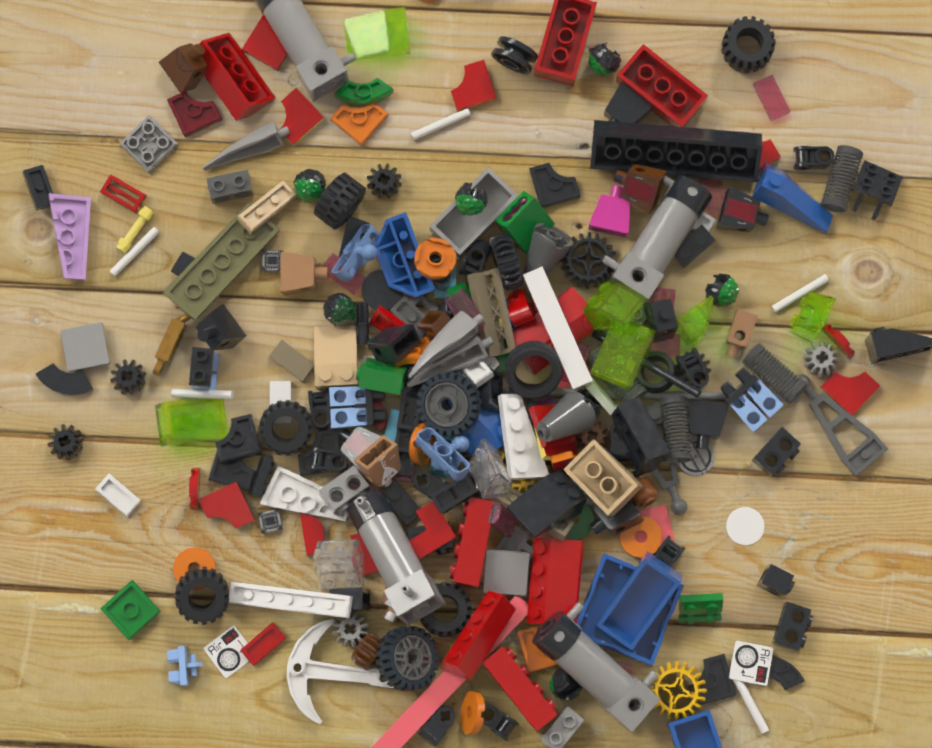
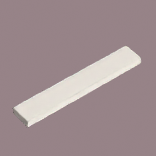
[523,266,593,390]
[229,582,353,618]

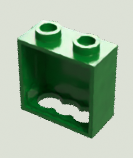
[494,191,555,254]
[356,358,409,395]

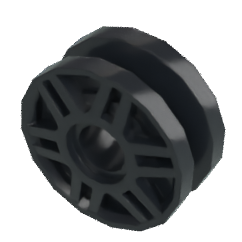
[491,36,538,75]

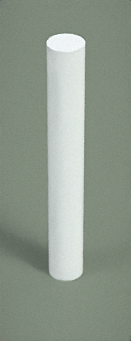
[411,108,471,140]
[110,227,160,277]
[771,274,829,313]
[171,389,234,399]
[733,679,769,734]

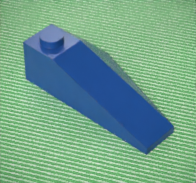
[752,162,833,234]
[446,371,504,463]

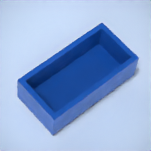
[596,551,683,650]
[667,710,722,748]

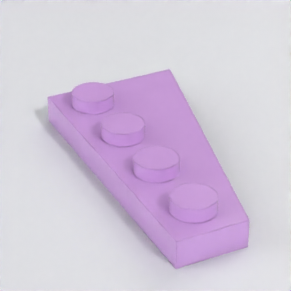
[48,193,91,281]

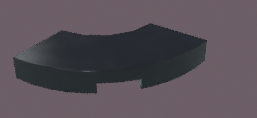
[36,363,93,395]
[768,656,805,690]

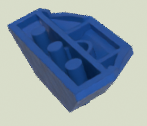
[375,212,435,298]

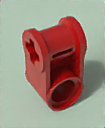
[507,289,536,327]

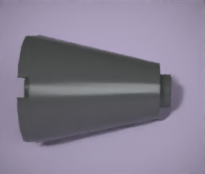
[524,223,574,276]
[536,391,596,442]

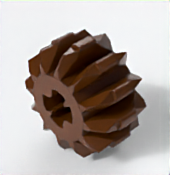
[576,421,610,449]
[351,633,383,670]

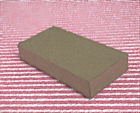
[269,340,314,382]

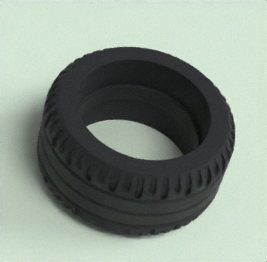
[505,341,562,399]

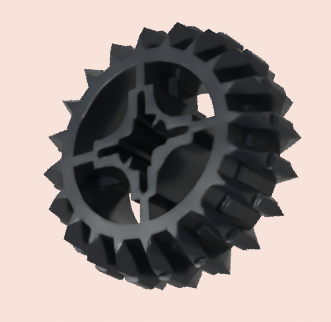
[560,232,617,289]
[490,233,524,291]

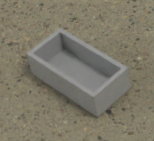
[430,167,519,259]

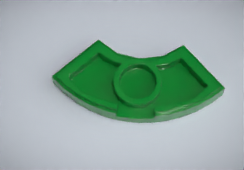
[334,78,393,105]

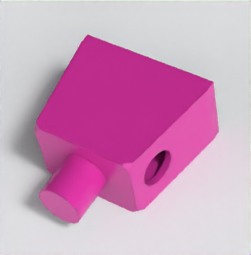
[588,185,630,238]

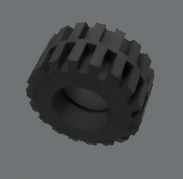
[721,16,776,73]
[314,172,366,230]
[259,400,313,456]
[175,566,229,625]
[420,582,472,637]

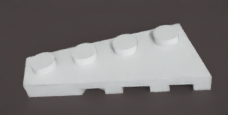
[260,466,349,522]

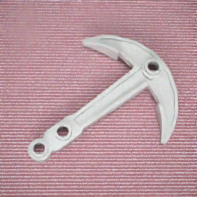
[287,619,394,724]

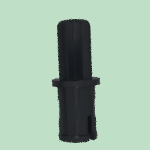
[354,302,371,344]

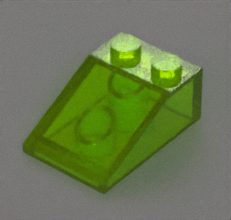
[344,7,410,60]
[590,316,656,390]
[155,398,228,447]

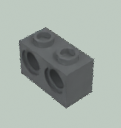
[206,170,254,204]

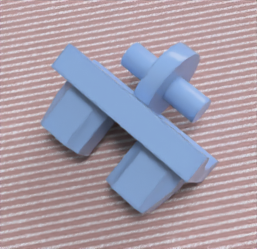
[167,646,203,686]

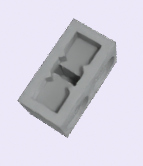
[319,466,369,515]
[540,706,584,748]

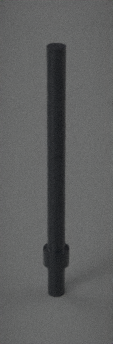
[592,329,701,398]

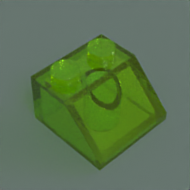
[582,282,647,330]
[789,292,836,343]
[676,295,714,346]

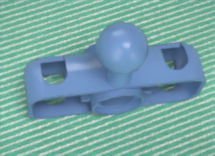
[332,224,379,282]
[416,427,470,481]

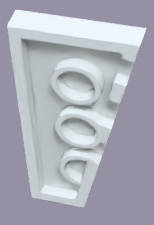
[498,394,549,480]

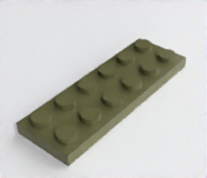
[164,203,280,322]

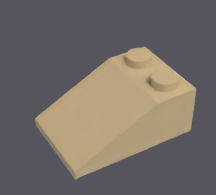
[314,325,359,390]
[564,439,643,516]

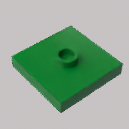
[100,580,162,641]

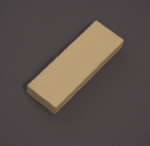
[237,181,297,234]

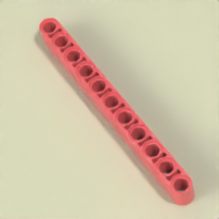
[371,595,528,748]

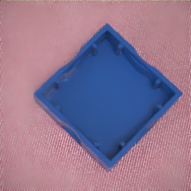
[577,553,684,666]

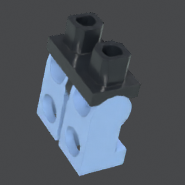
[189,347,219,390]
[720,367,784,432]
[329,387,387,429]

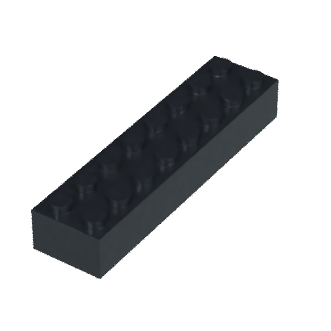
[590,120,763,182]

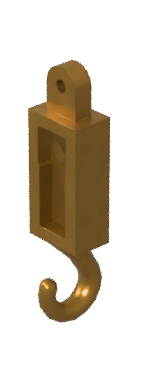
[153,305,191,376]

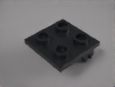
[852,160,903,220]

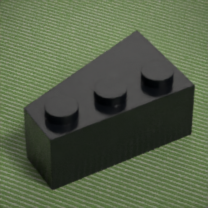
[611,397,670,478]

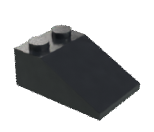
[865,327,932,364]
[506,469,587,539]

